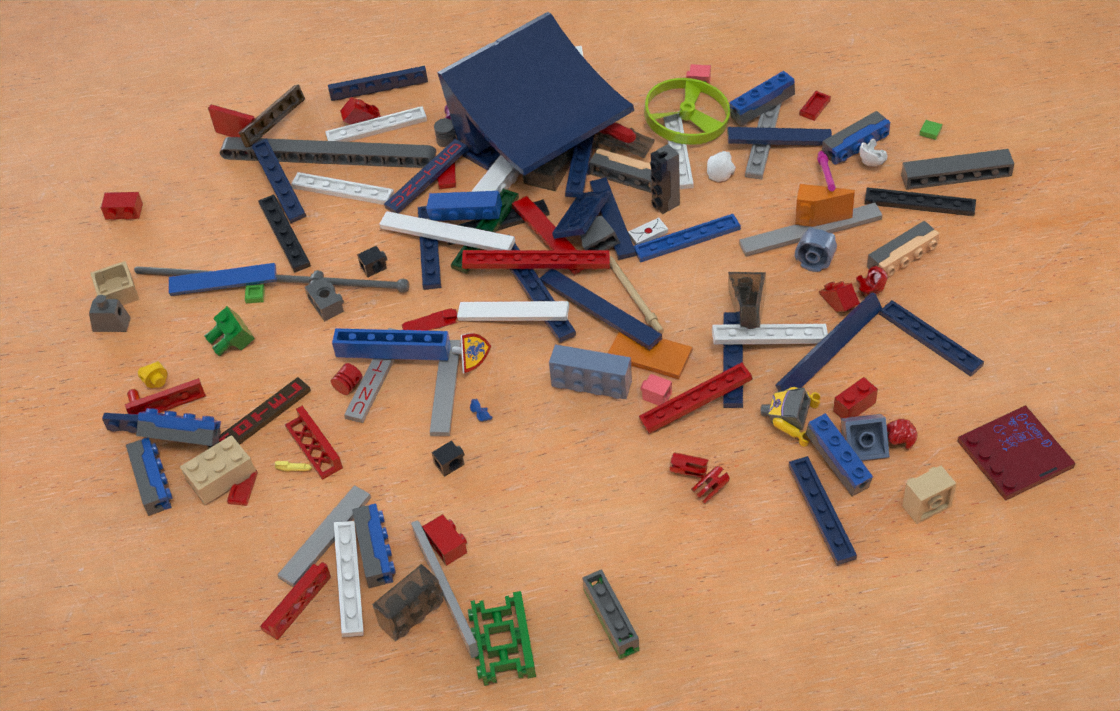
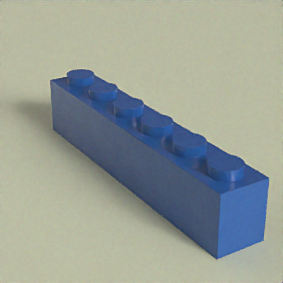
[332,328,451,360]

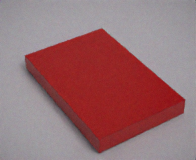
[208,104,255,137]

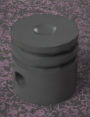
[434,118,456,147]

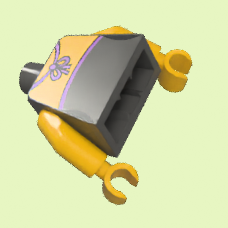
[761,387,821,447]

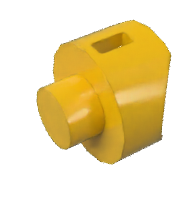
[138,361,168,388]

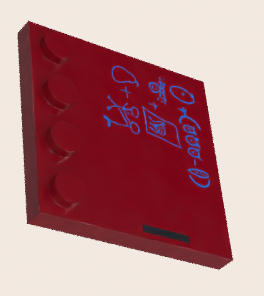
[957,405,1076,501]

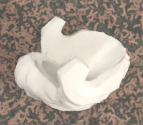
[859,139,888,167]
[707,151,736,182]

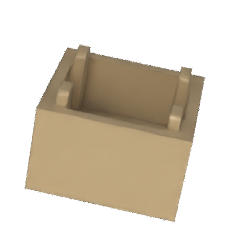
[90,261,139,305]
[902,465,956,524]

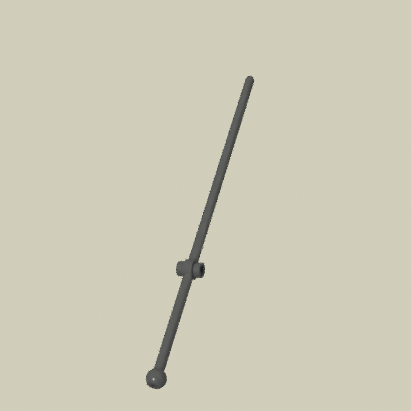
[134,266,409,293]

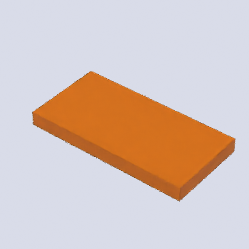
[608,332,693,379]

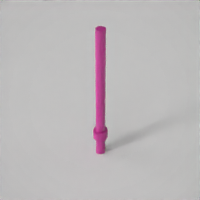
[817,151,836,191]

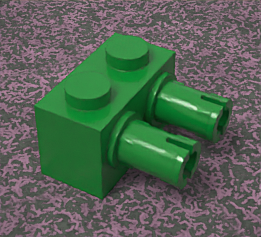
[204,306,255,356]

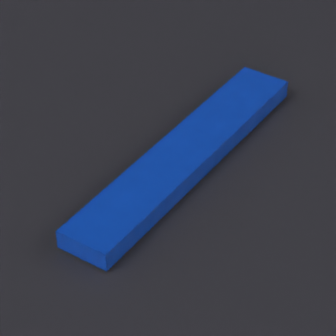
[634,214,741,263]
[169,263,277,296]

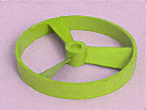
[644,78,730,145]

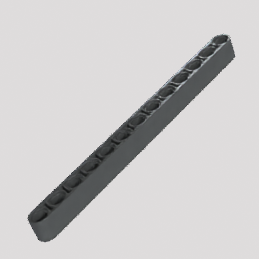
[220,137,437,168]

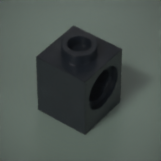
[357,246,387,277]
[431,440,465,477]

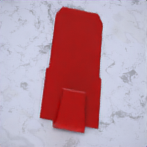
[402,308,458,331]

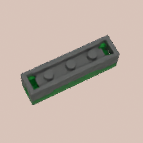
[582,569,640,659]

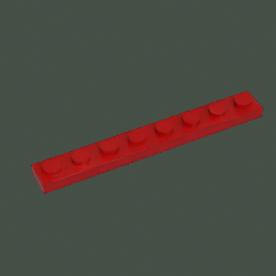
[462,250,610,269]

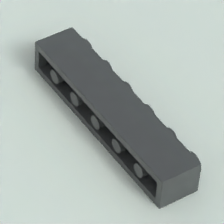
[901,149,1014,190]

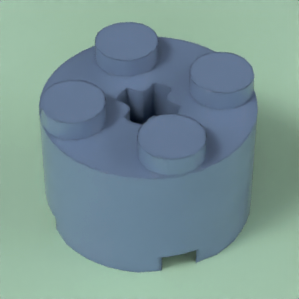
[795,227,837,272]

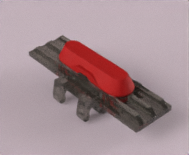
[592,122,655,158]

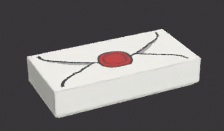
[628,218,668,245]

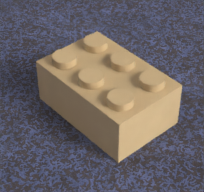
[180,435,257,505]

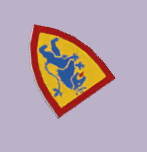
[452,333,491,373]

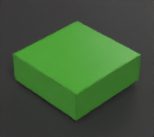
[920,120,943,140]
[245,284,265,304]

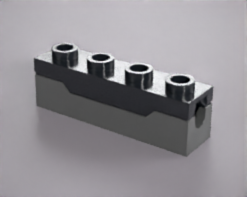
[650,144,680,214]

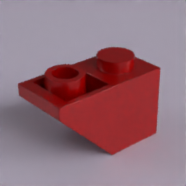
[340,97,381,125]
[819,281,860,312]

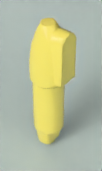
[275,461,312,472]

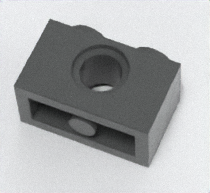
[305,277,344,322]

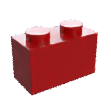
[100,192,143,220]
[833,377,878,418]
[422,514,467,566]

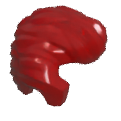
[856,266,888,295]
[886,418,918,450]

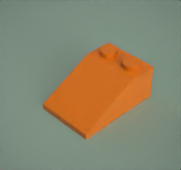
[795,184,855,227]

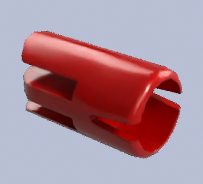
[670,452,709,479]
[691,466,730,504]

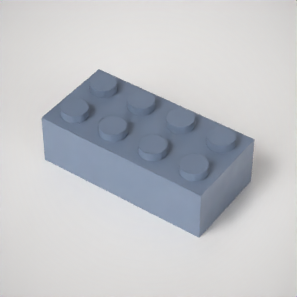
[549,344,632,400]

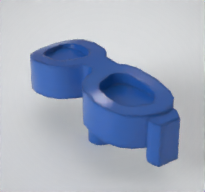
[470,399,493,421]

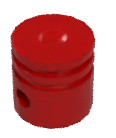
[330,363,363,395]

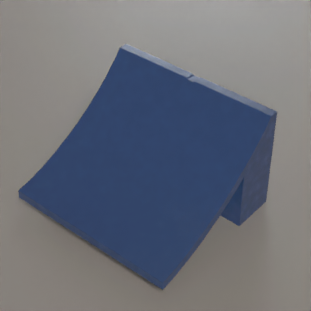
[437,12,635,176]

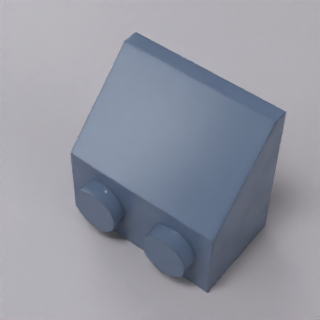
[841,414,890,461]

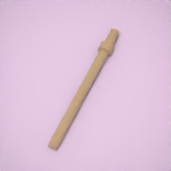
[610,256,664,334]

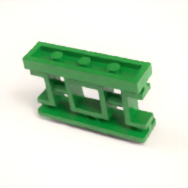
[468,591,536,686]

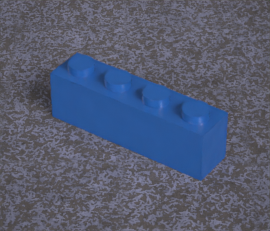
[426,191,502,221]

